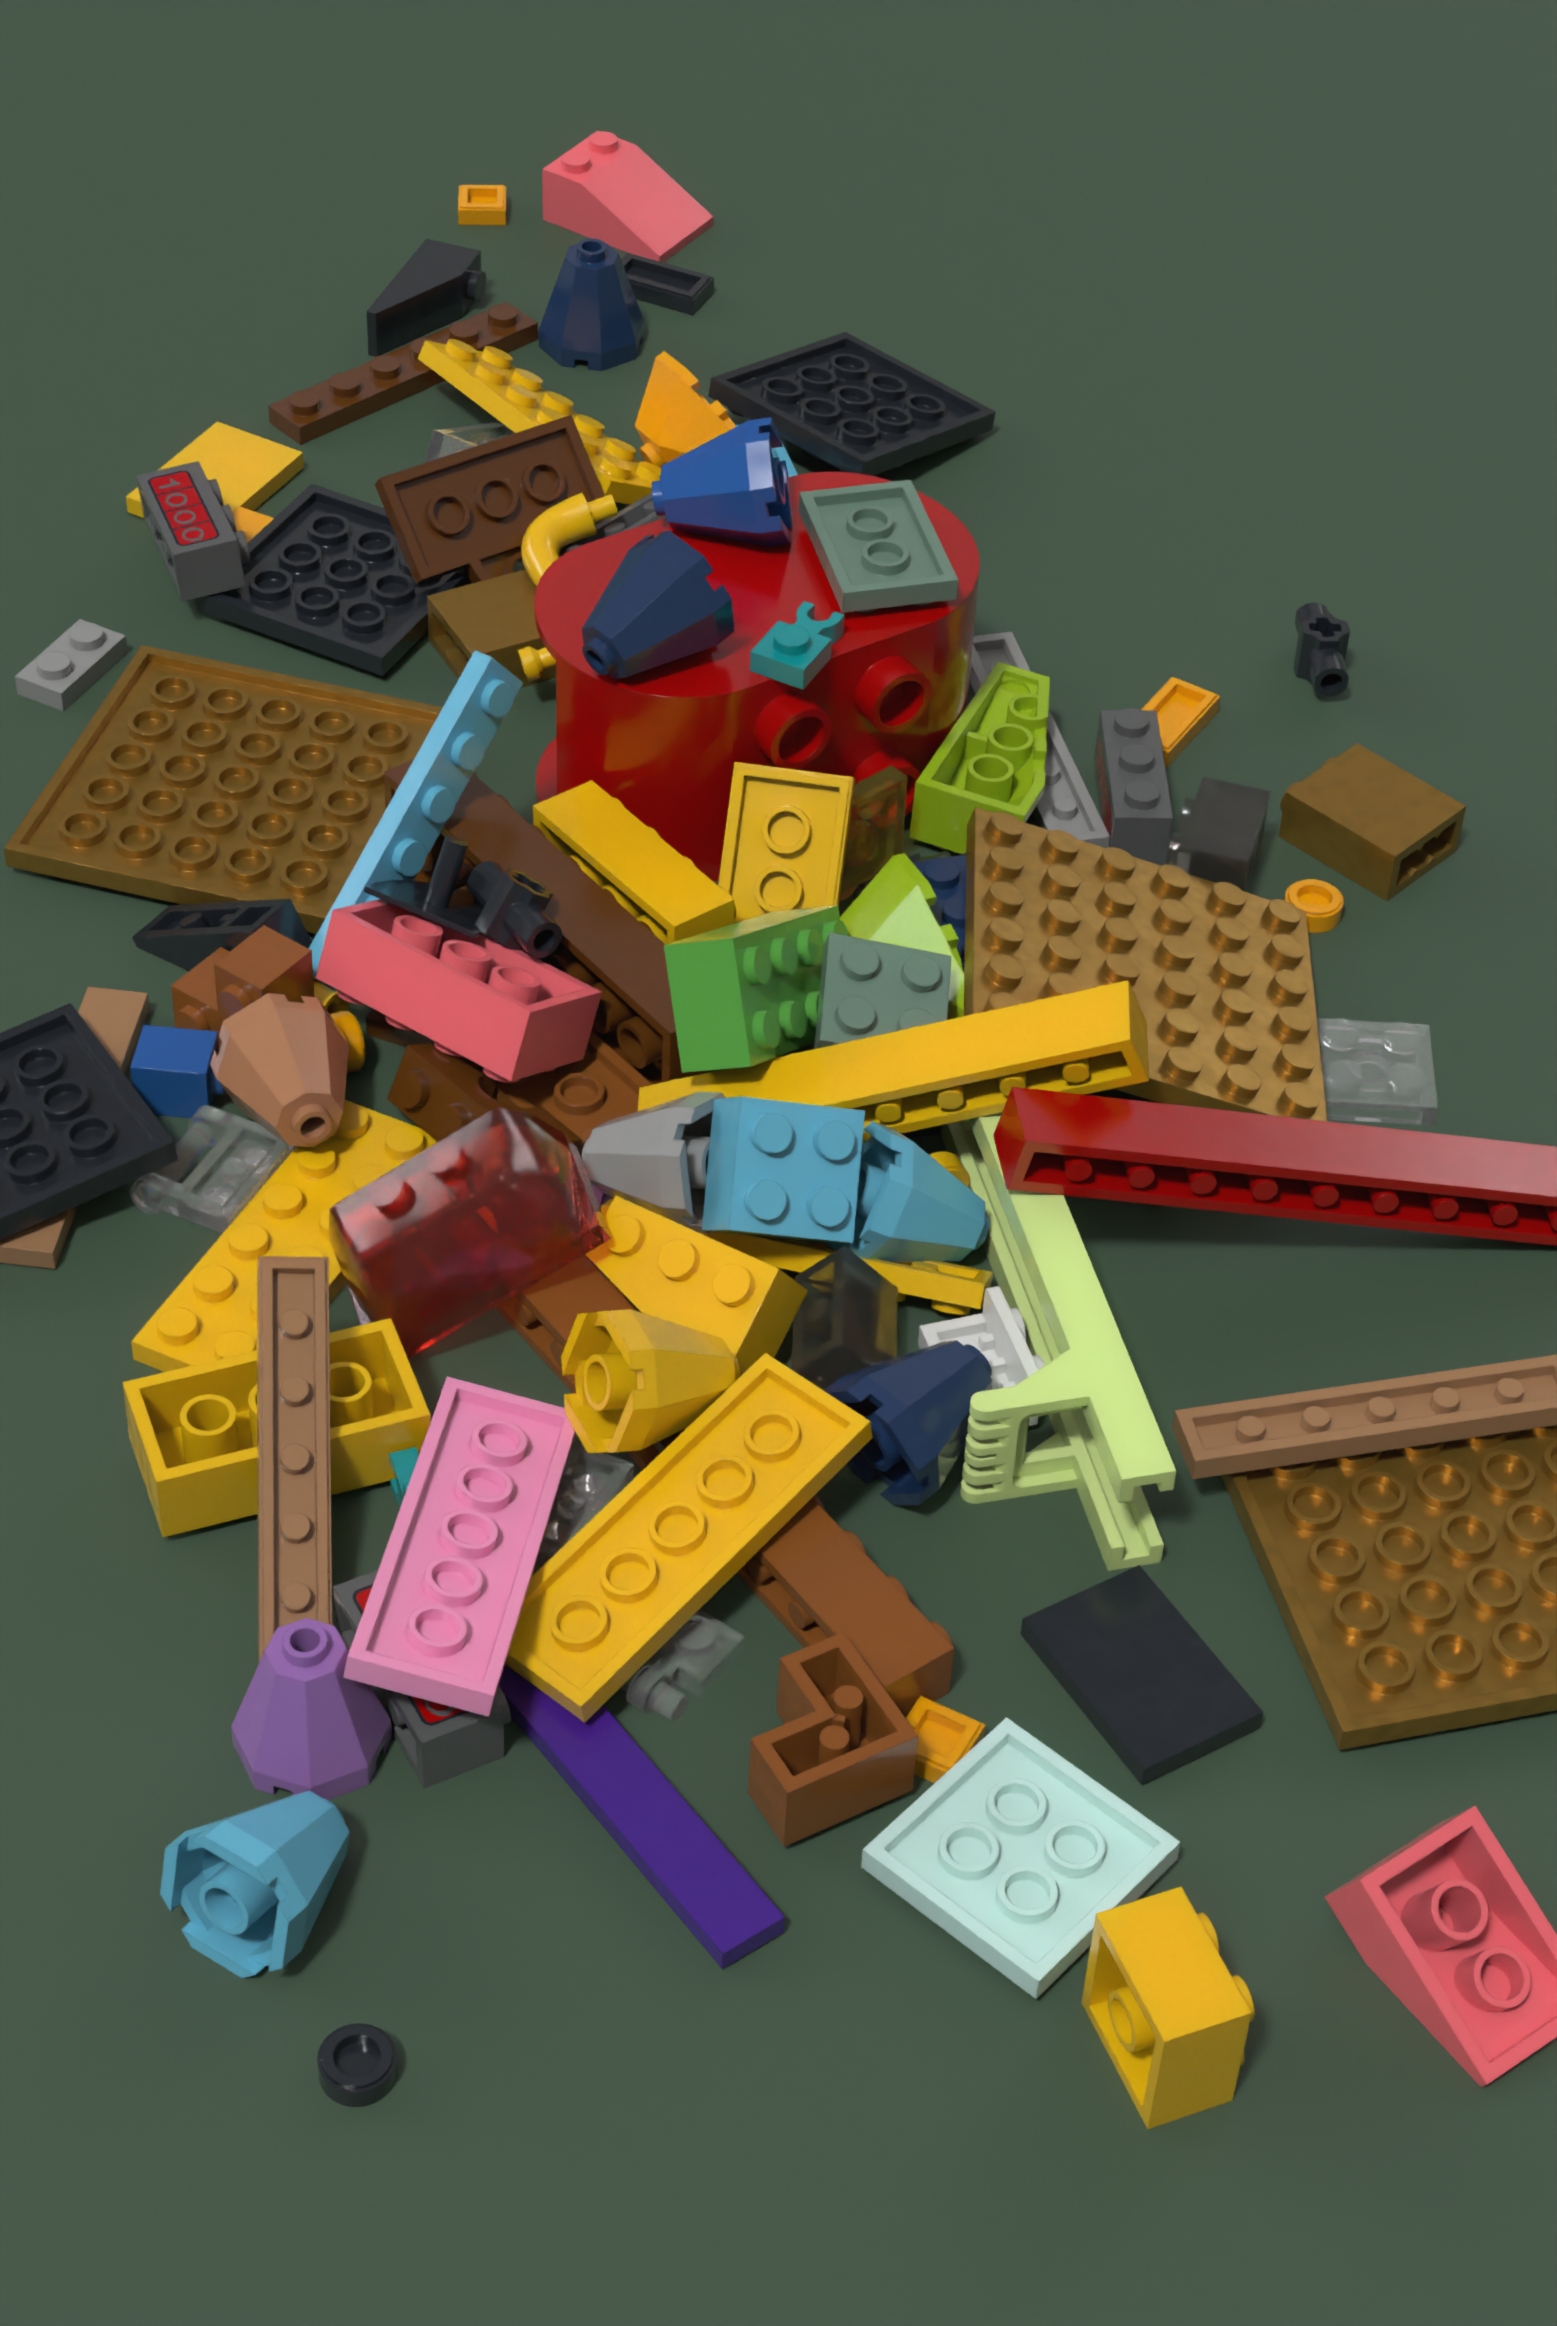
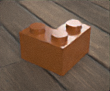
[171,925,315,1050]
[748,1631,918,1847]

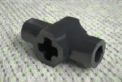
[1293,602,1350,697]
[467,861,562,958]

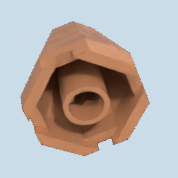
[210,993,349,1147]

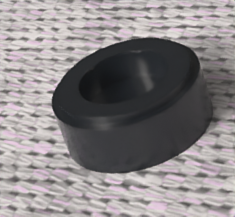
[317,2023,398,2107]

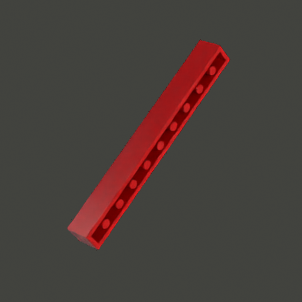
[993,1087,1557,1246]

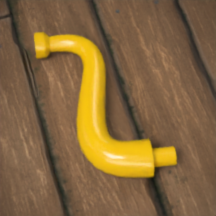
[517,493,619,682]

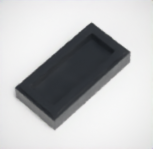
[621,253,714,316]

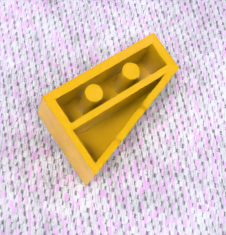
[585,1195,808,1377]

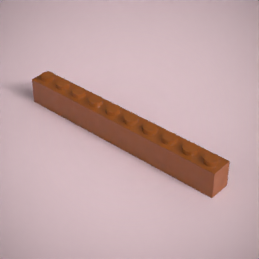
[484,1220,954,1718]

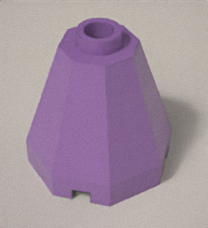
[231,1618,392,1800]

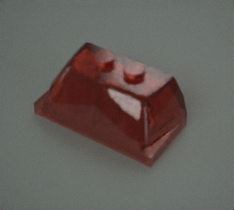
[329,1107,612,1359]

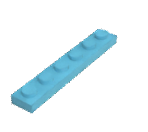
[309,650,523,991]

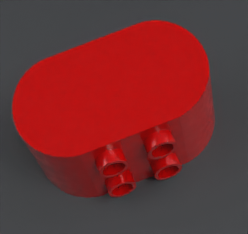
[534,472,980,882]

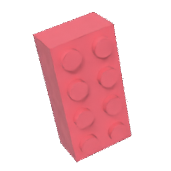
[316,899,602,1083]

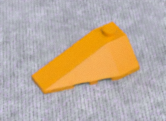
[634,351,736,468]

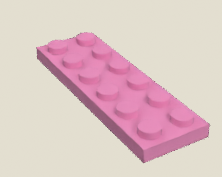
[343,1376,576,1717]

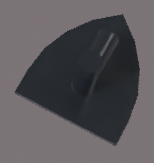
[364,836,484,939]

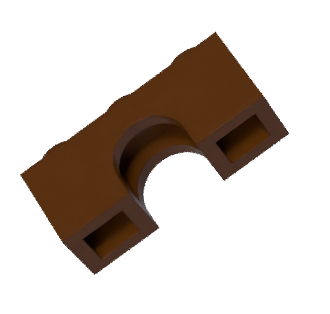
[387,1043,583,1201]

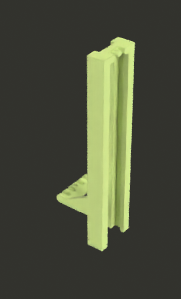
[941,1112,1176,1571]

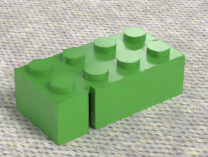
[664,905,848,1073]

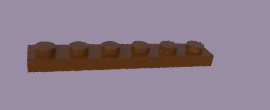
[268,302,538,445]

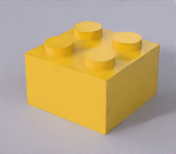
[1081,1886,1255,2129]

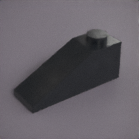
[367,239,486,357]
[132,899,312,971]

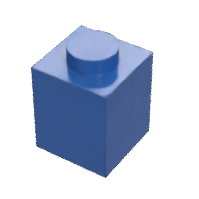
[130,1025,227,1120]

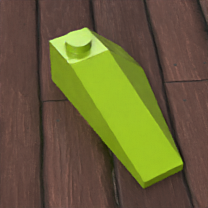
[909,661,1050,854]
[840,853,964,1020]

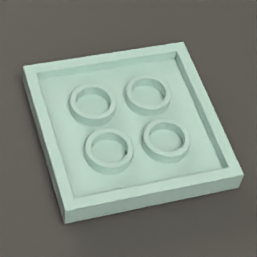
[861,1717,1181,1999]

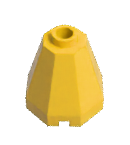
[561,1309,740,1453]

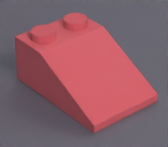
[542,130,713,262]
[1324,1806,1557,2087]

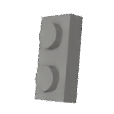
[15,619,127,711]

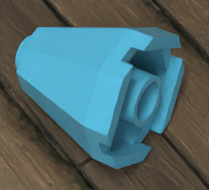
[825,1121,989,1263]
[160,1790,350,1978]

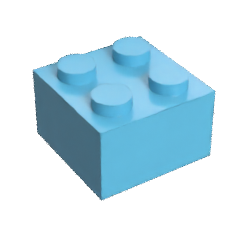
[702,1096,865,1243]

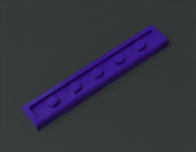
[499,1664,785,1969]

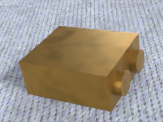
[427,569,556,688]
[1278,743,1466,901]

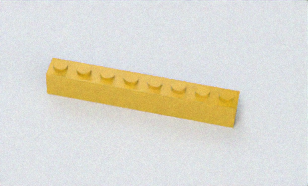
[637,980,1149,1142]

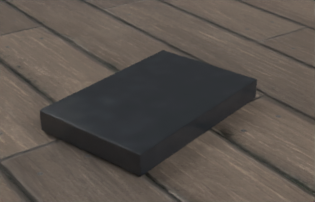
[1020,1565,1263,1785]

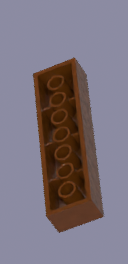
[384,759,721,1085]

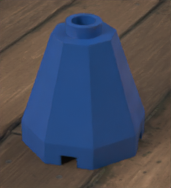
[652,417,793,547]

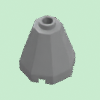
[582,1092,726,1234]

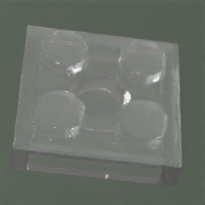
[1317,1018,1438,1126]

